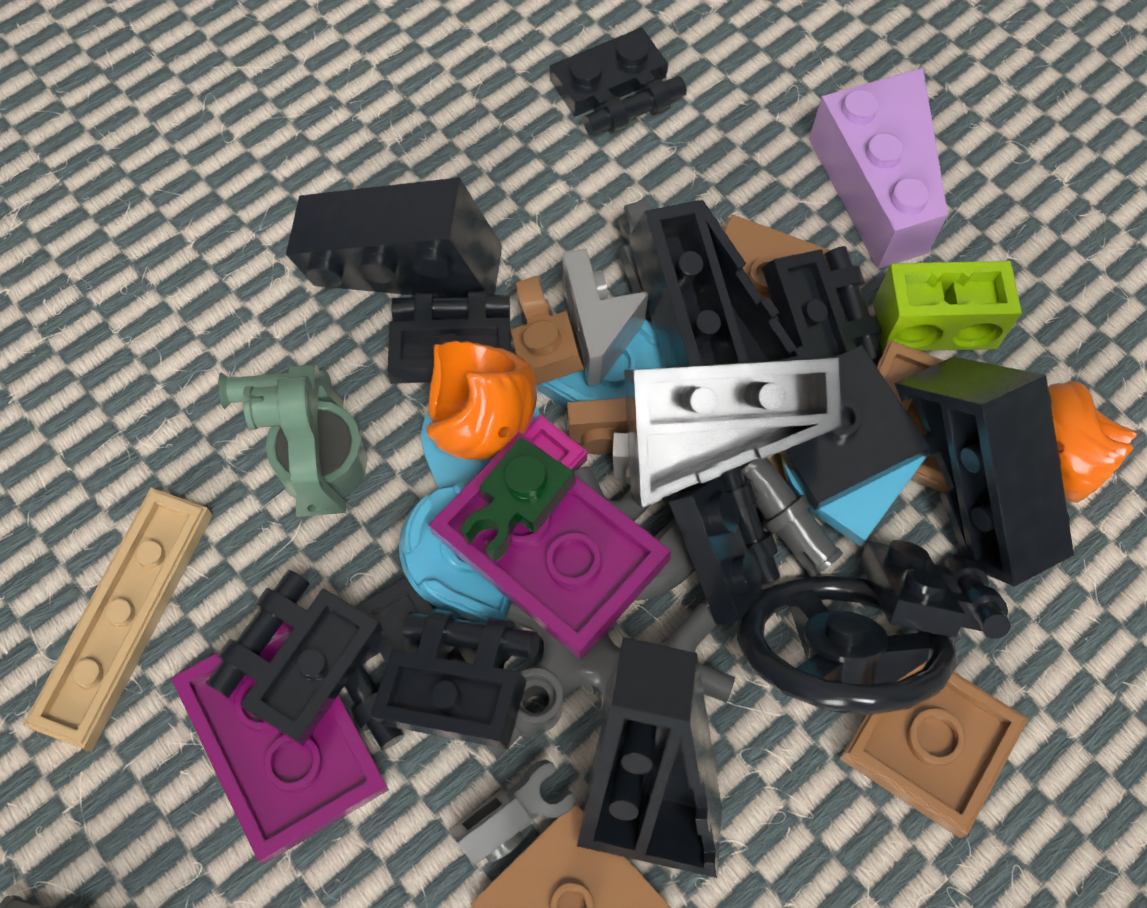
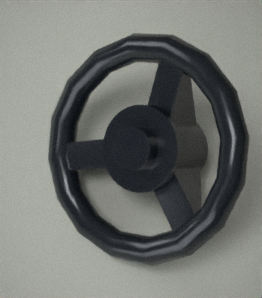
[737,575,958,715]

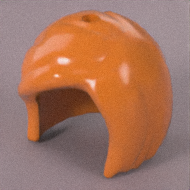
[426,340,537,460]
[1048,381,1137,503]

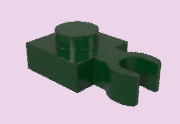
[462,437,576,561]

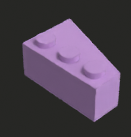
[809,68,948,269]

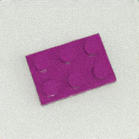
[428,432,671,660]
[171,625,389,864]

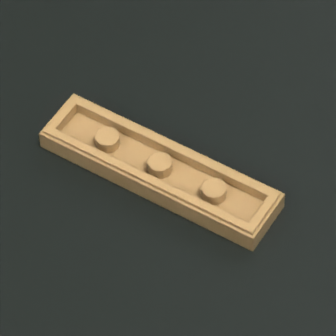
[23,488,213,753]

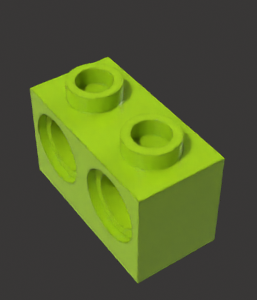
[873,261,1022,352]

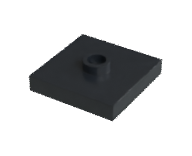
[779,345,930,511]

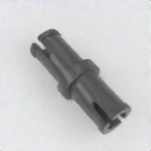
[741,457,843,577]

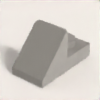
[562,248,648,386]

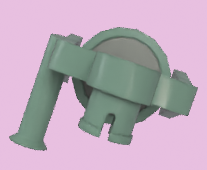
[218,364,368,517]

